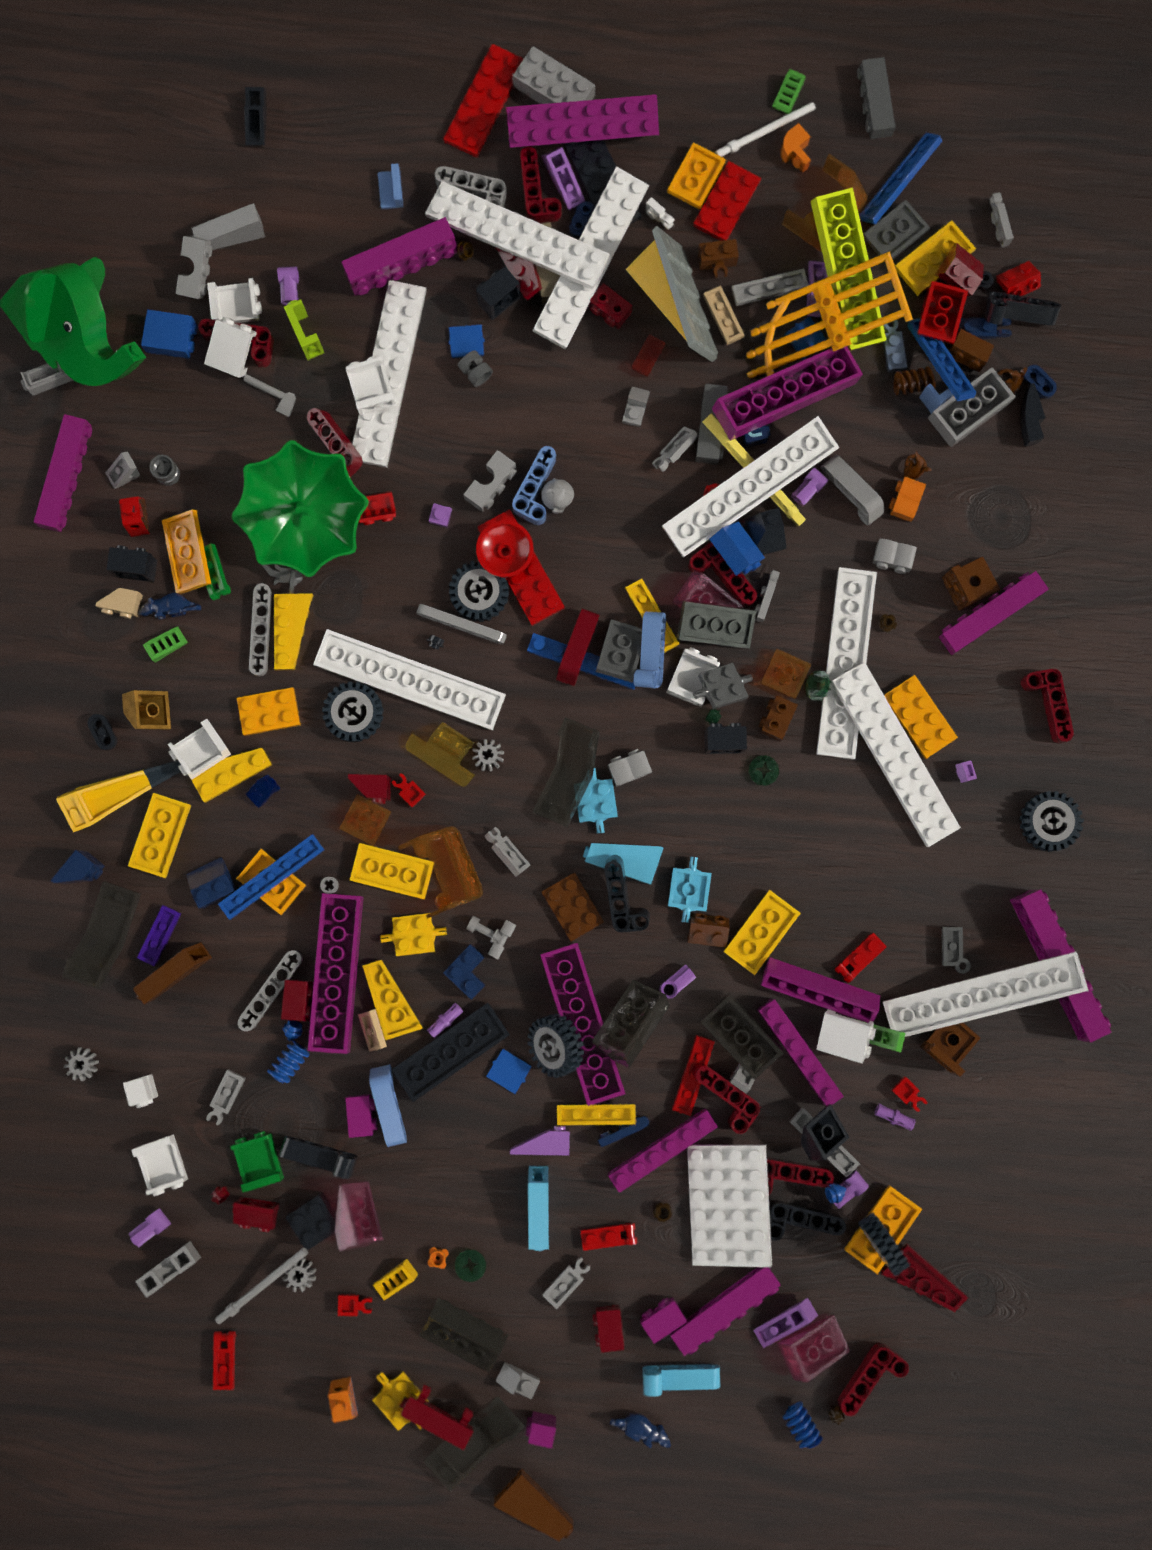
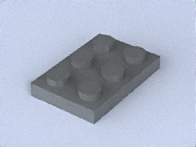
[863,200,930,259]
[596,620,642,682]

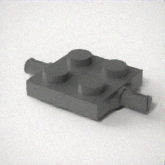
[693,663,753,710]

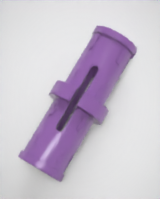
[427,1003,464,1038]
[874,1103,916,1131]

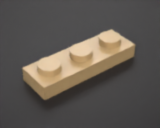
[703,286,744,345]

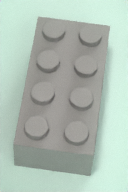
[513,47,595,104]
[928,368,1016,447]

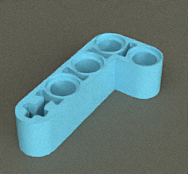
[643,1364,720,1396]

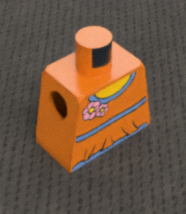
[328,1377,358,1423]

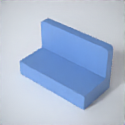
[378,164,403,209]
[919,384,953,413]

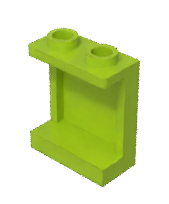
[284,300,324,360]

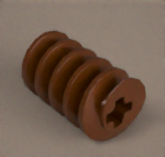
[893,366,936,396]

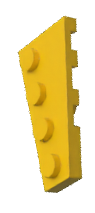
[274,593,313,670]
[190,748,272,803]
[363,960,423,1040]

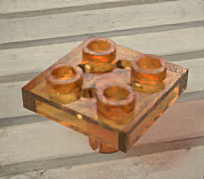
[760,649,811,699]
[339,794,392,846]

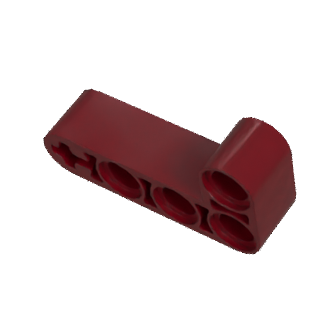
[520,146,562,223]
[198,319,274,367]
[307,408,363,478]
[689,543,757,608]
[556,608,600,686]
[1021,669,1074,744]
[692,1063,760,1134]
[767,1157,834,1195]
[838,1343,909,1416]

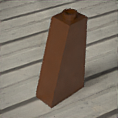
[133,942,212,1004]
[494,1469,573,1542]

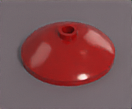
[476,520,534,578]

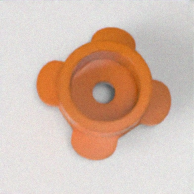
[427,1247,449,1269]

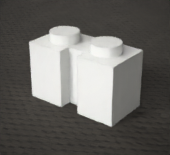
[123,1074,158,1108]

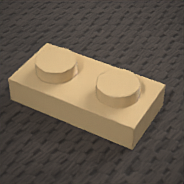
[358,1009,387,1052]

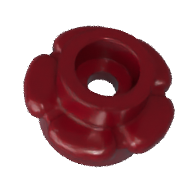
[211,1186,230,1205]

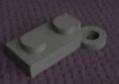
[942,927,971,974]

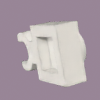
[646,197,674,230]

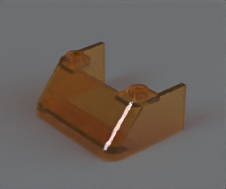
[782,153,867,252]
[398,826,483,919]

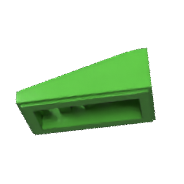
[772,69,805,114]
[143,626,188,663]

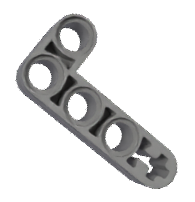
[435,166,506,208]
[821,454,884,525]

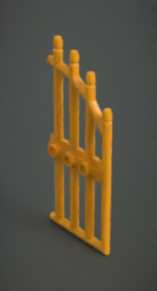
[746,251,913,378]

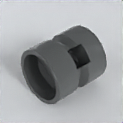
[458,350,493,387]
[149,455,180,486]

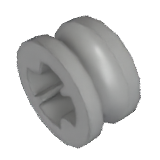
[320,877,339,894]

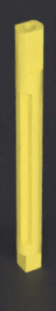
[702,413,806,526]

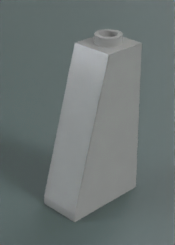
[192,204,265,250]

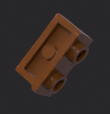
[688,913,730,948]

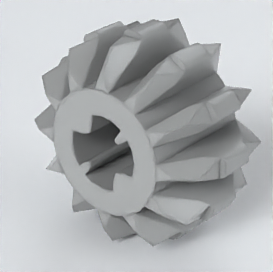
[472,739,504,772]
[64,1047,99,1081]
[282,1257,316,1292]

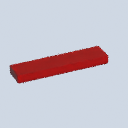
[672,1035,715,1116]

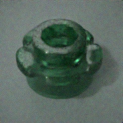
[705,708,722,725]

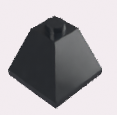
[740,508,787,555]
[801,1104,850,1161]

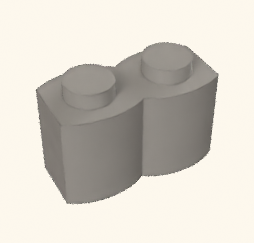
[873,538,917,574]
[608,749,652,787]

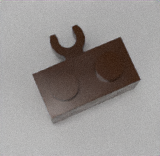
[697,239,739,278]

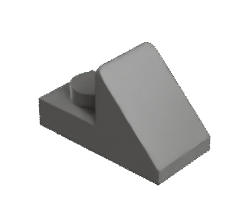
[622,387,650,427]
[106,452,140,489]
[730,1053,762,1094]
[496,1362,540,1399]

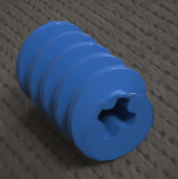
[267,1039,310,1083]
[782,1401,823,1449]

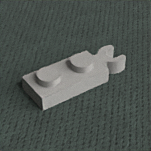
[990,192,1013,247]
[652,426,698,472]
[755,570,780,623]
[485,827,530,877]
[206,1069,246,1125]
[542,1257,591,1309]

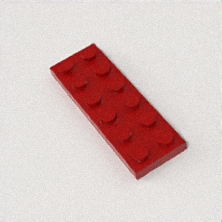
[444,44,524,158]
[477,509,565,626]

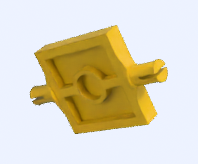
[381,913,447,957]
[373,1371,429,1431]

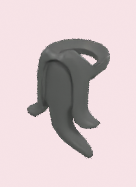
[261,564,303,594]

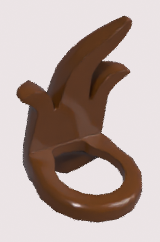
[997,367,1027,394]
[903,451,932,480]

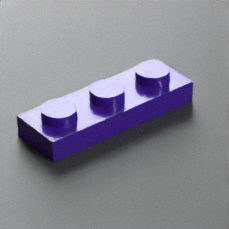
[137,905,182,966]

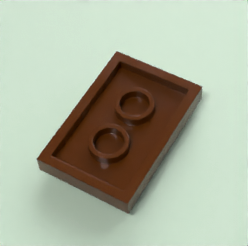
[542,872,604,942]

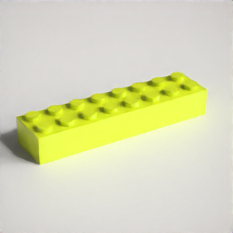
[811,188,886,351]

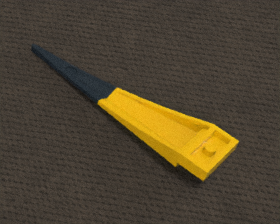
[56,760,181,832]

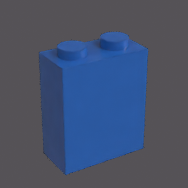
[141,310,198,359]
[710,522,765,576]

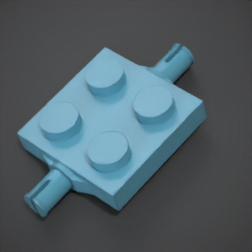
[574,768,618,834]
[668,857,711,923]

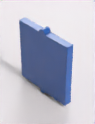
[784,316,826,360]
[448,325,485,358]
[486,1049,532,1094]

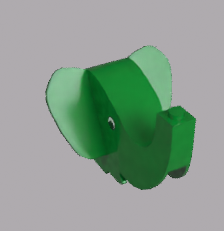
[0,257,146,386]

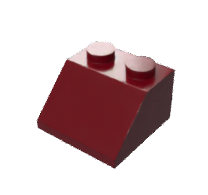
[935,243,984,296]
[348,774,391,805]
[233,1196,280,1232]

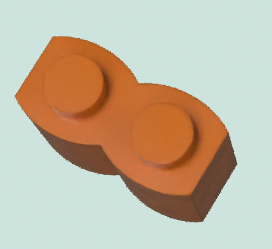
[889,477,926,522]

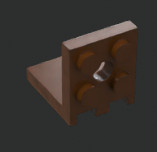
[941,556,1001,611]
[920,1022,980,1077]

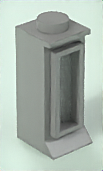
[21,362,73,396]

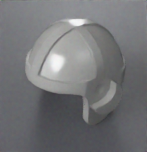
[541,478,574,513]

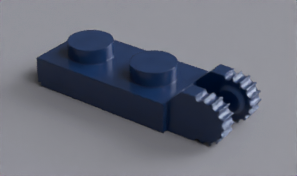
[958,318,1012,339]
[598,1116,649,1147]

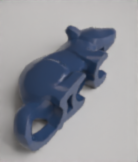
[138,593,201,620]
[609,1413,671,1448]

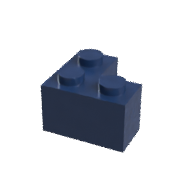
[443,944,486,1000]

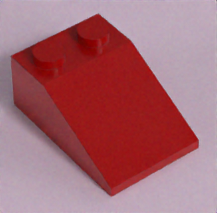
[917,281,968,344]

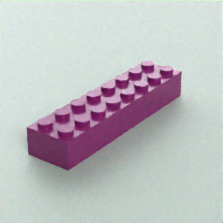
[506,95,659,148]
[712,346,863,441]
[1010,889,1112,1043]
[308,893,364,1054]
[540,943,625,1106]

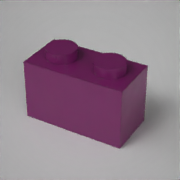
[346,1094,377,1138]
[640,1297,687,1344]
[525,1411,556,1449]

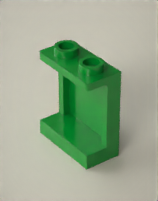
[230,1131,284,1193]

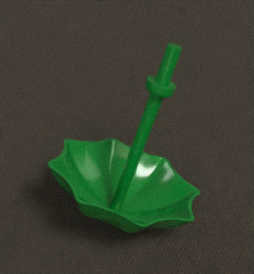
[231,440,369,577]

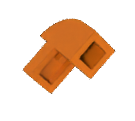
[781,123,811,173]

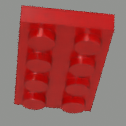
[693,161,761,241]

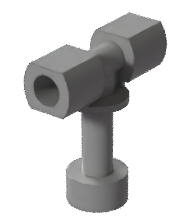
[466,916,516,960]

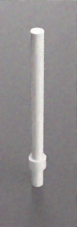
[715,102,815,157]

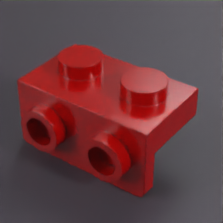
[996,261,1041,296]
[358,491,396,525]

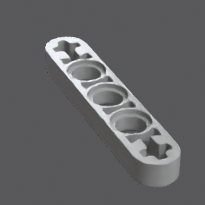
[249,583,272,677]
[416,604,507,644]
[238,950,303,1031]

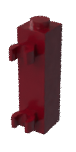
[399,1384,474,1450]

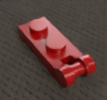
[834,933,887,984]
[580,1223,637,1251]
[213,1331,236,1390]

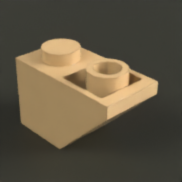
[96,588,143,619]

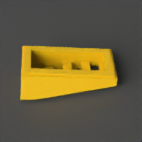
[373,1259,418,1301]

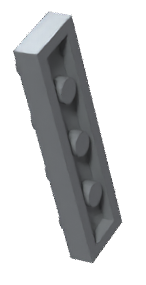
[731,269,808,306]
[789,1107,860,1178]

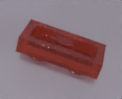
[631,334,666,377]

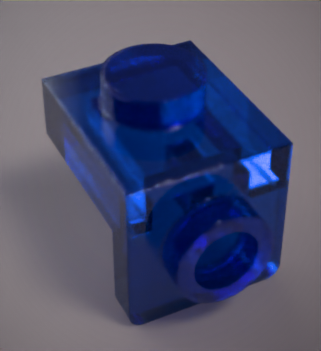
[246,775,280,808]

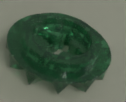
[805,670,832,701]
[749,755,779,786]
[455,1249,486,1282]

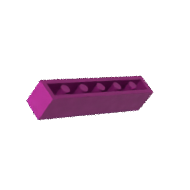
[33,414,92,532]
[939,571,1049,655]
[761,957,880,1023]
[756,999,844,1106]
[608,1108,718,1193]
[670,1267,781,1356]

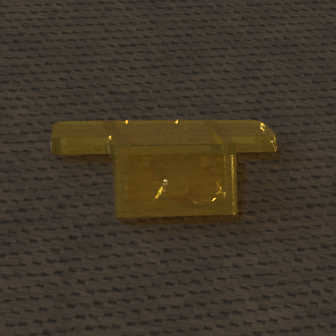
[406,722,475,787]

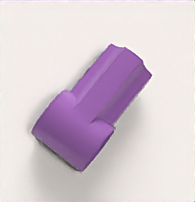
[277,267,299,305]
[791,468,829,506]
[659,965,696,999]
[834,1170,869,1209]
[129,1208,171,1247]

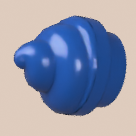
[283,1020,303,1041]
[825,1183,847,1204]

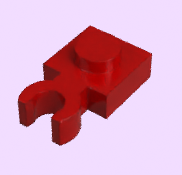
[392,773,426,808]
[891,1076,927,1112]
[338,1294,373,1316]

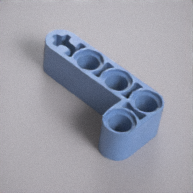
[512,446,556,525]
[634,611,666,688]
[369,1064,407,1147]

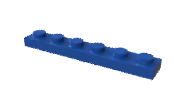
[859,133,942,224]
[907,318,976,402]
[527,633,635,690]
[218,834,325,920]

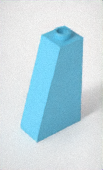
[583,843,663,885]
[528,1166,549,1251]

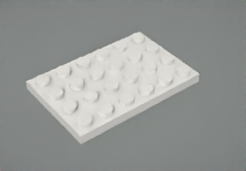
[687,1145,772,1267]

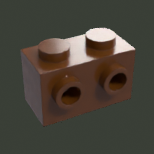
[949,329,994,372]
[759,696,798,741]

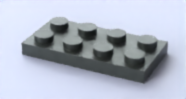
[676,601,756,649]

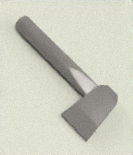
[243,375,296,417]

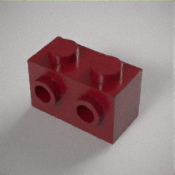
[589,283,633,329]
[281,980,314,1021]
[593,1305,624,1353]

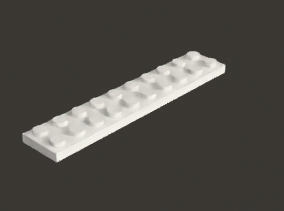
[533,167,649,349]
[425,181,610,290]
[350,280,426,468]
[662,416,839,557]
[816,567,877,760]
[313,629,506,731]
[831,662,961,847]
[883,952,1088,1037]

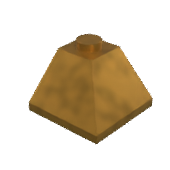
[122,690,171,730]

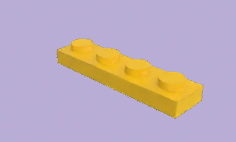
[625,578,679,653]
[557,1104,636,1125]

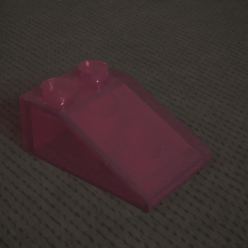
[672,571,743,609]
[335,1182,383,1251]
[778,1315,850,1382]

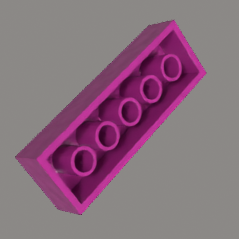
[341,217,457,296]

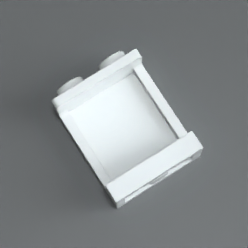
[207,278,262,323]
[204,317,257,378]
[345,356,396,415]
[666,648,720,707]
[168,719,231,779]
[816,1009,876,1063]
[132,1134,188,1196]

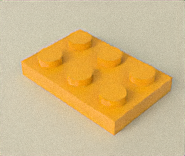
[667,142,726,209]
[237,687,301,736]
[236,849,306,915]

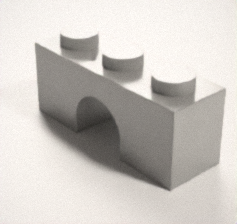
[176,236,212,299]
[464,450,517,513]
[135,1241,201,1298]

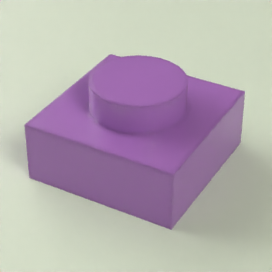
[429,503,452,528]
[955,760,977,783]

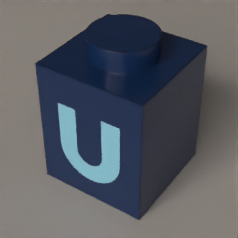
[742,425,770,448]

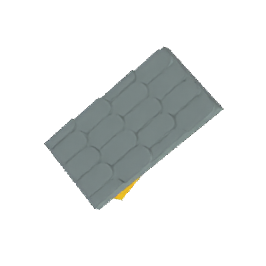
[626,226,718,362]

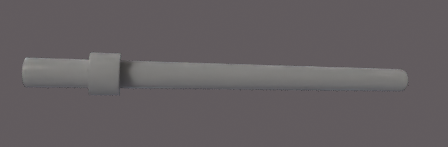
[215,1248,308,1324]

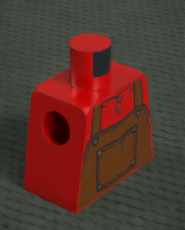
[119,496,150,537]

